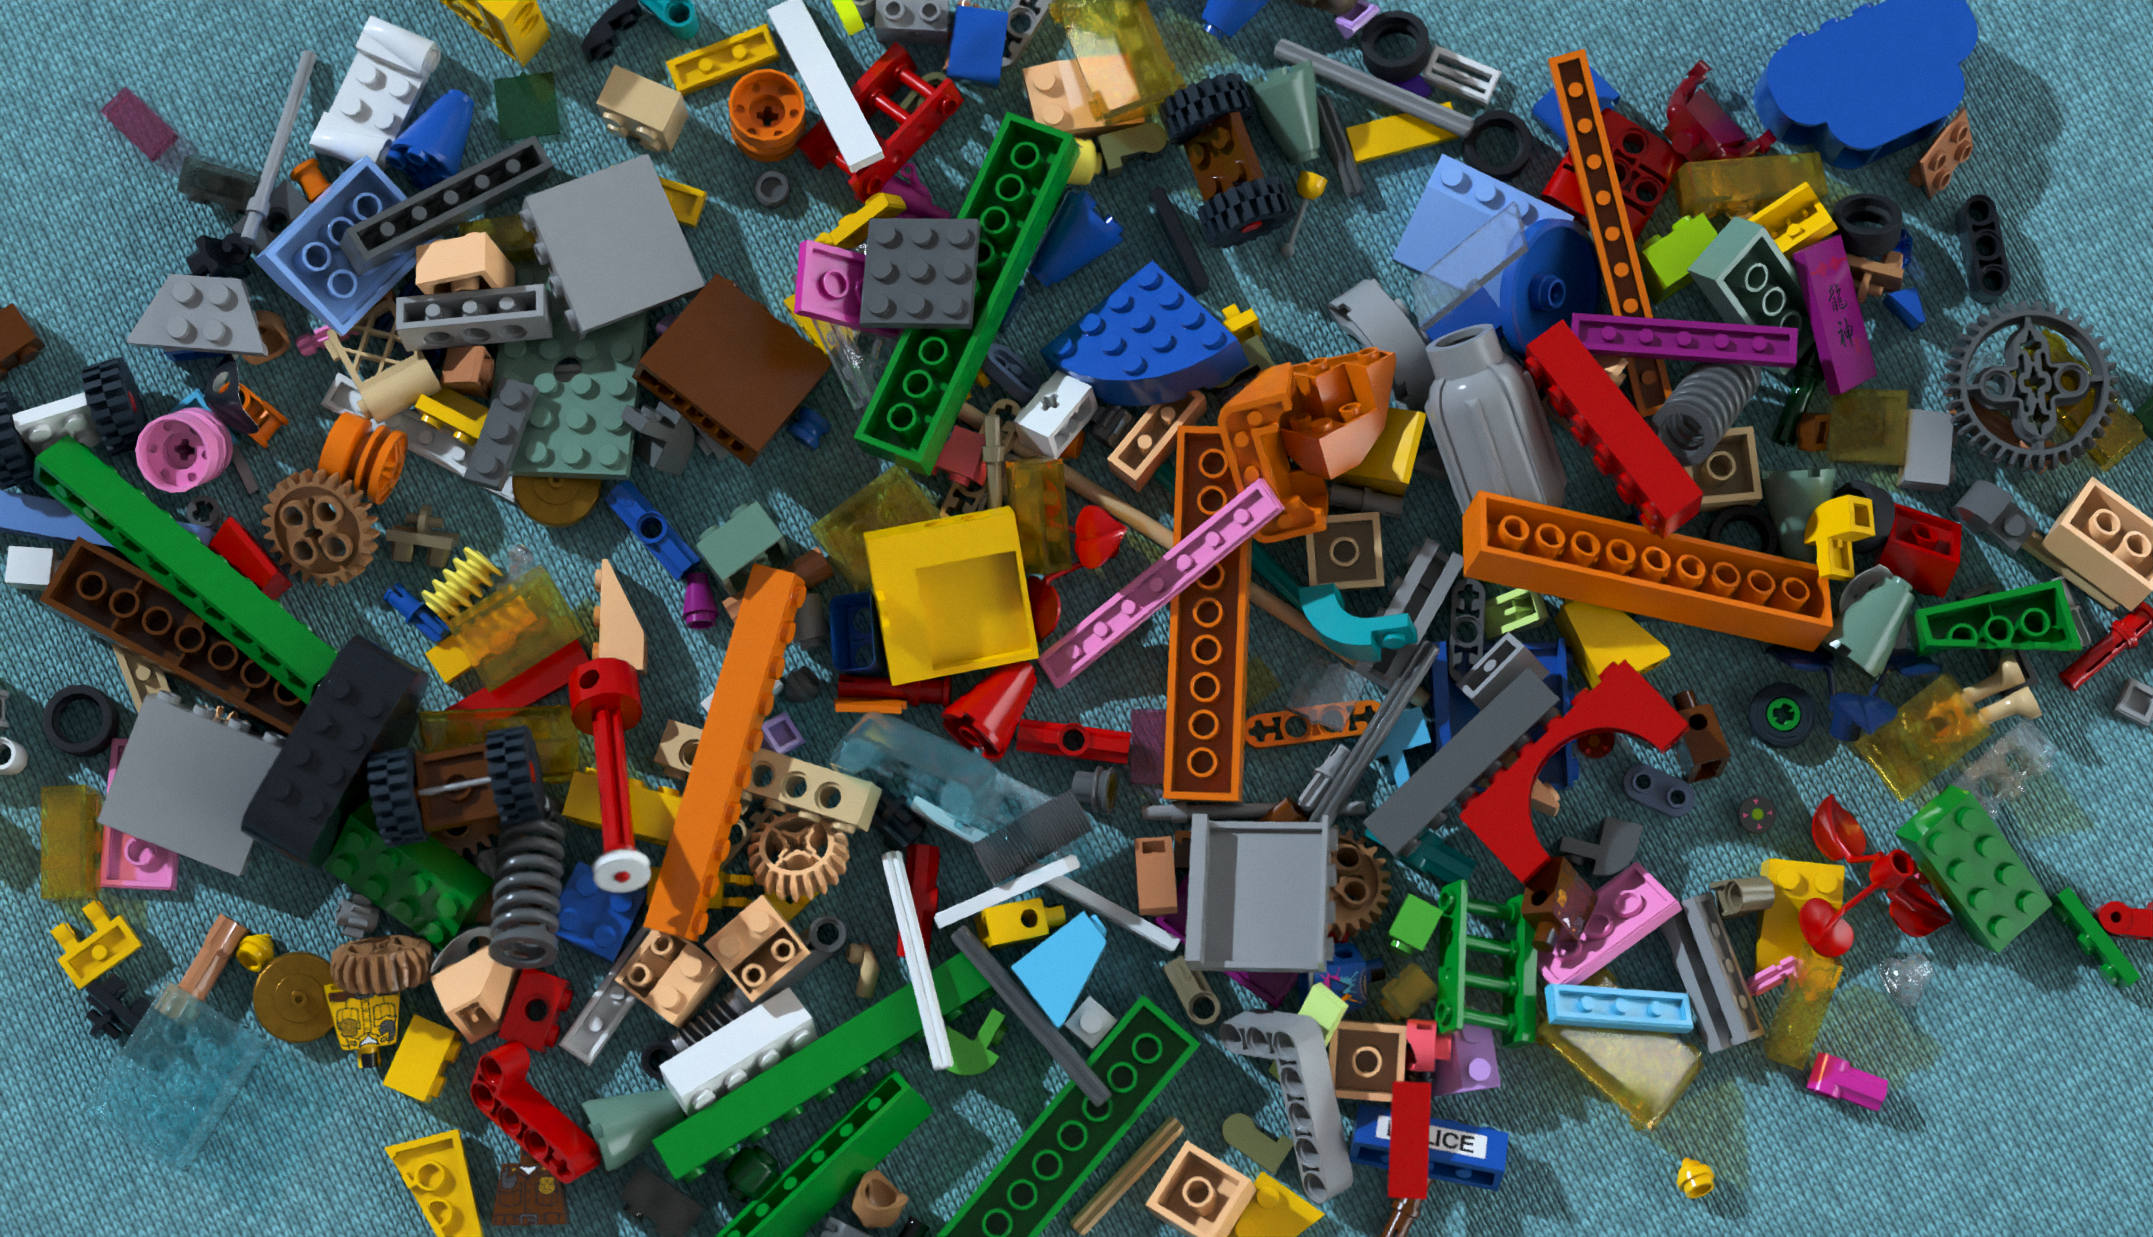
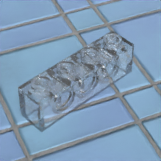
[1910,718,2059,820]

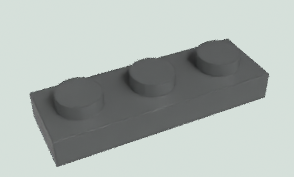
[463,377,539,492]

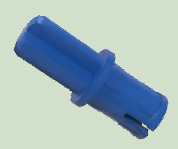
[383,582,450,644]

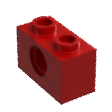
[498,969,574,1054]

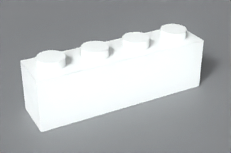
[659,987,818,1117]

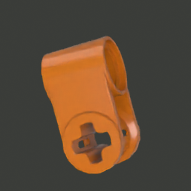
[218,383,290,449]

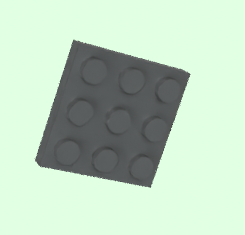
[860,218,981,329]

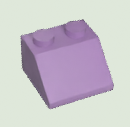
[1431,1010,1501,1097]

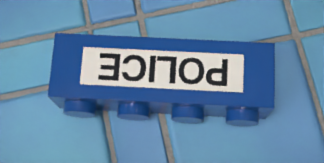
[1349,1103,1509,1191]

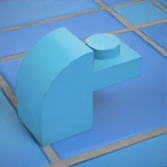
[1373,706,1433,789]

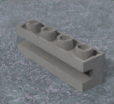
[1353,537,1463,690]
[1659,892,1765,1054]

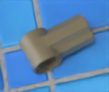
[1162,954,1221,1028]

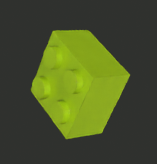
[1637,213,1718,306]

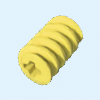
[421,547,503,628]

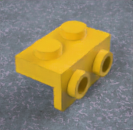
[1748,182,1838,261]
[414,384,489,447]

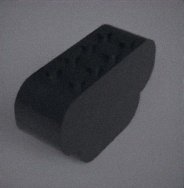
[241,635,429,872]

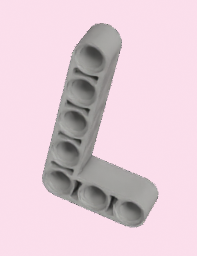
[1219,1008,1353,1204]

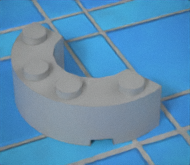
[1326,279,1435,413]

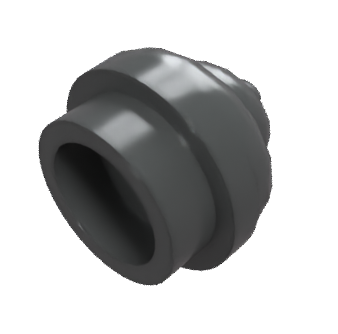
[784,666,822,703]

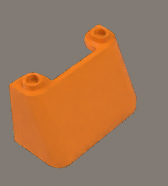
[1218,362,1329,543]

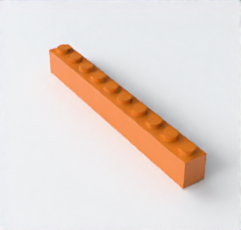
[1547,49,1672,417]
[643,563,806,942]

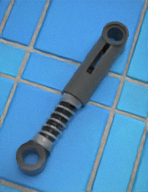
[641,915,848,1081]

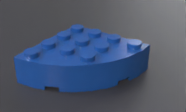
[1040,260,1250,406]

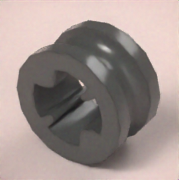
[186,495,223,530]

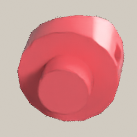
[1405,1019,1452,1072]

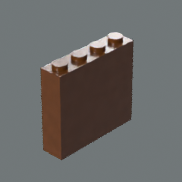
[632,273,834,467]

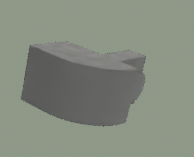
[620,401,695,477]
[1948,480,2039,554]
[1555,816,1643,879]

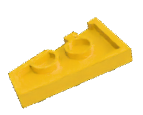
[384,1129,484,1237]
[1227,1171,1325,1237]

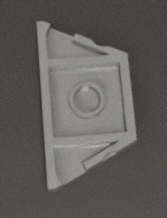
[127,274,268,357]

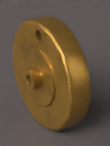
[512,476,602,528]
[253,951,334,1043]

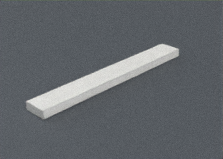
[910,795,1181,954]

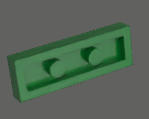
[2049,887,2141,988]

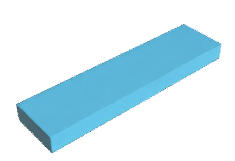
[1545,983,1694,1034]

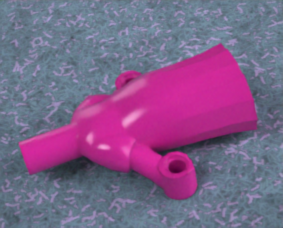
[854,163,952,219]

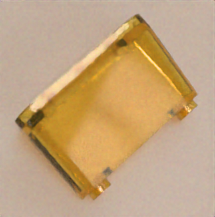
[1047,0,1187,126]
[1535,967,1705,1136]

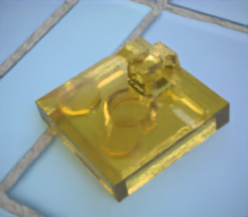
[1827,389,1909,466]

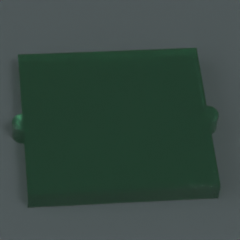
[493,72,561,142]

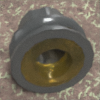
[1071,765,1118,815]

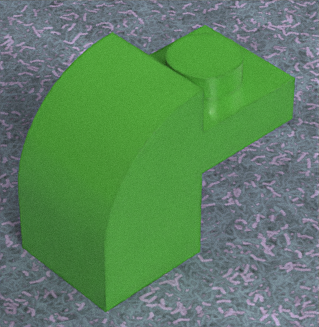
[928,1008,1009,1077]

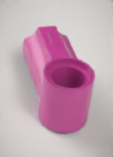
[1806,1052,1888,1112]

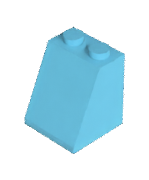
[1011,911,1108,1031]

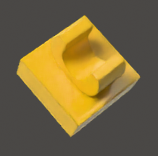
[1221,304,1262,343]

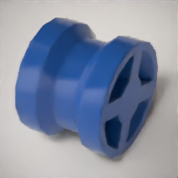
[786,406,833,451]

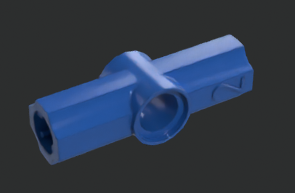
[604,480,702,582]

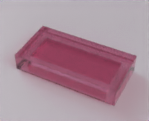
[100,86,179,163]
[1130,709,1167,785]

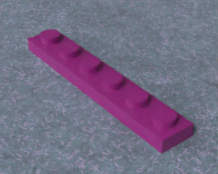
[1571,313,1798,368]

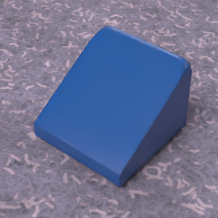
[1882,287,1926,331]

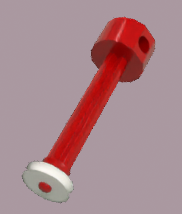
[568,658,651,893]

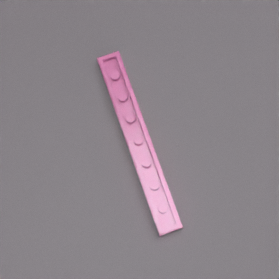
[1036,478,1285,689]

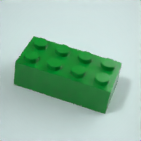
[1894,784,2052,953]
[324,797,495,951]

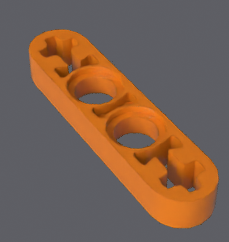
[1245,700,1381,750]

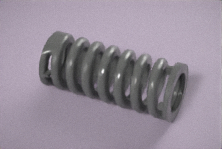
[1649,362,1761,467]
[488,796,567,969]

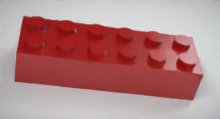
[1524,319,1704,540]

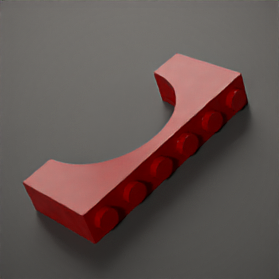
[1459,659,1690,886]

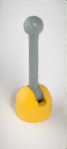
[1280,171,1328,258]

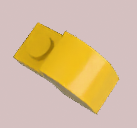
[1804,494,1875,581]

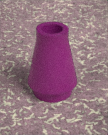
[682,572,719,630]

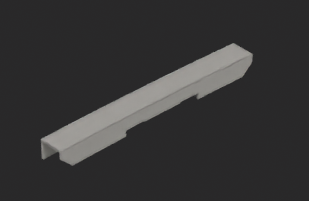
[231,444,261,495]

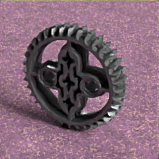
[1942,300,2120,473]

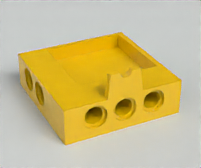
[439,0,551,68]
[863,506,1039,686]

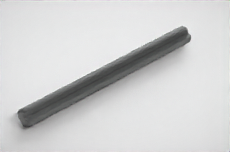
[1308,639,1440,826]
[951,925,1111,1107]

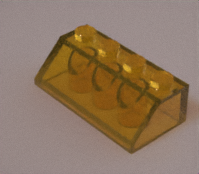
[418,705,579,784]

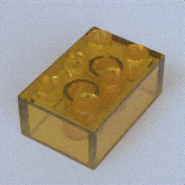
[809,464,941,593]
[446,564,585,693]
[1853,672,1996,803]

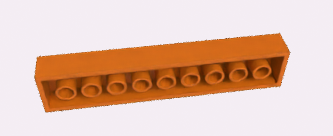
[1163,426,1252,803]
[1462,490,1833,652]

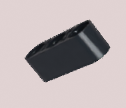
[1955,194,2011,305]

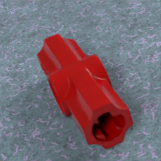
[1016,718,1131,765]
[897,844,940,960]

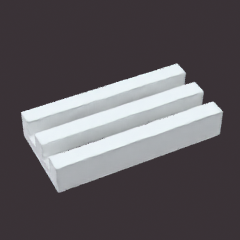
[1421,45,1502,108]

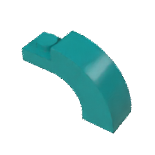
[1298,583,1417,662]

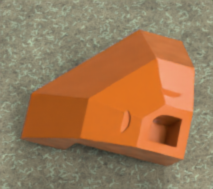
[1244,347,1397,480]

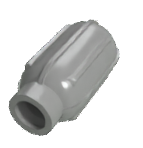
[1425,324,1567,514]

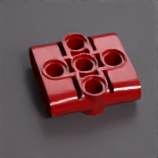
[1540,107,1686,244]

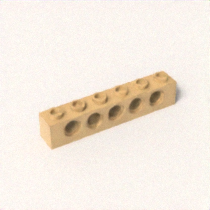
[654,719,882,835]

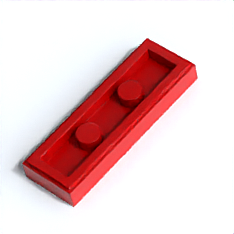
[1387,1081,1431,1200]

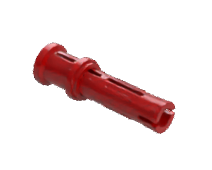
[2058,601,2153,692]
[838,674,952,708]

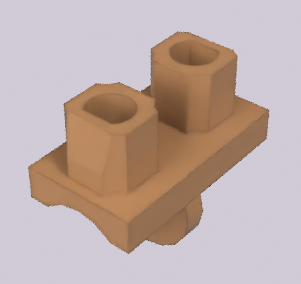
[1846,250,1904,304]

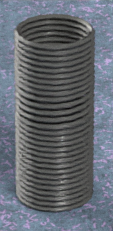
[971,789,1092,886]

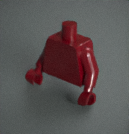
[1663,60,1777,168]

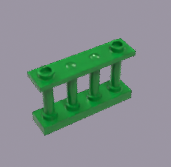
[1435,879,1537,1049]

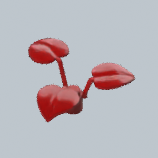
[1023,471,1128,643]
[1799,794,1952,958]

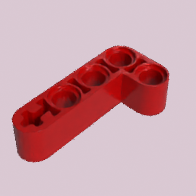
[470,1040,601,1184]

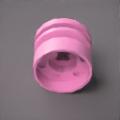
[135,407,233,493]

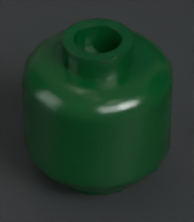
[724,1144,780,1203]

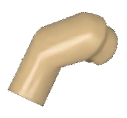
[846,943,880,999]

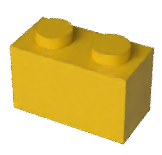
[382,1014,463,1103]

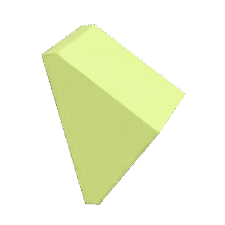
[1484,588,1548,640]

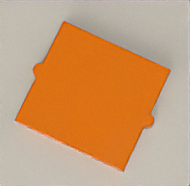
[834,696,907,714]

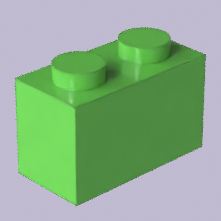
[1382,894,1443,959]

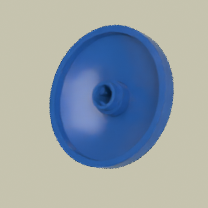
[1500,218,1601,361]

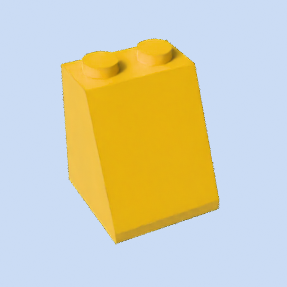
[1324,407,1427,496]
[1554,599,1671,691]

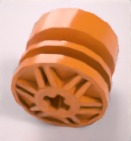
[728,69,806,163]
[317,411,408,505]

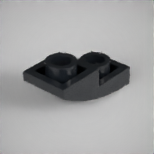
[581,0,643,64]

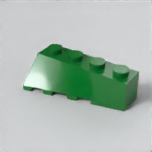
[1907,579,2082,657]

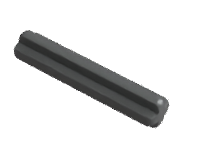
[1317,95,1365,198]

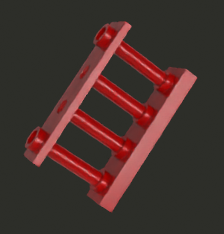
[797,42,964,205]

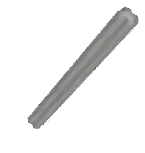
[1274,38,1474,138]

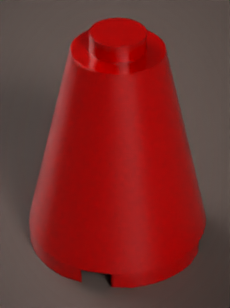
[941,661,1037,763]

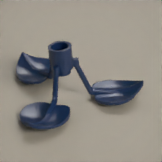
[1764,644,1943,741]

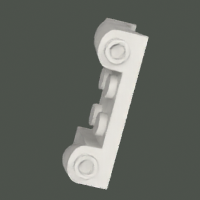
[309,15,441,172]

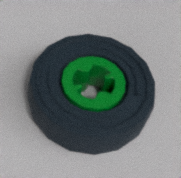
[1748,682,1816,749]

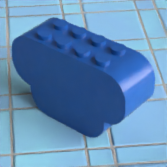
[1753,0,1978,170]

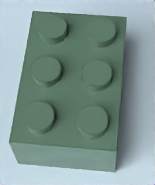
[696,501,792,597]

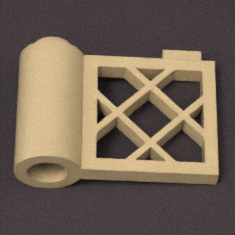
[324,297,443,425]

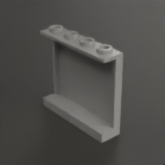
[519,154,705,341]
[97,690,287,877]
[1185,814,1338,973]

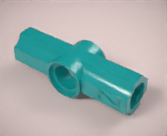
[1363,829,1477,884]

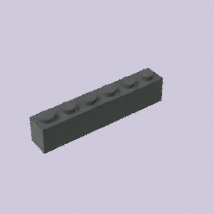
[340,135,554,276]
[1362,667,1562,859]

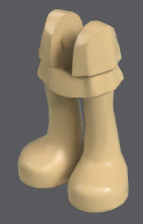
[1924,652,2042,744]

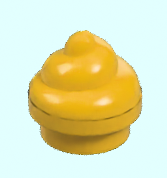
[236,934,275,972]
[1676,1157,1715,1199]

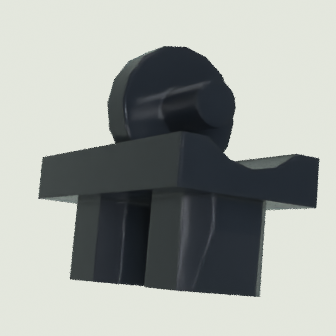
[186,233,252,279]
[869,780,927,852]
[86,974,155,1043]

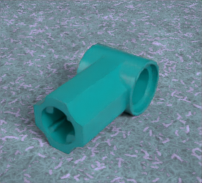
[638,0,700,40]

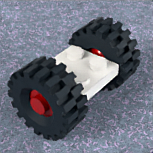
[0,357,149,490]

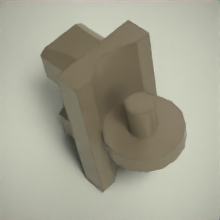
[385,504,460,568]

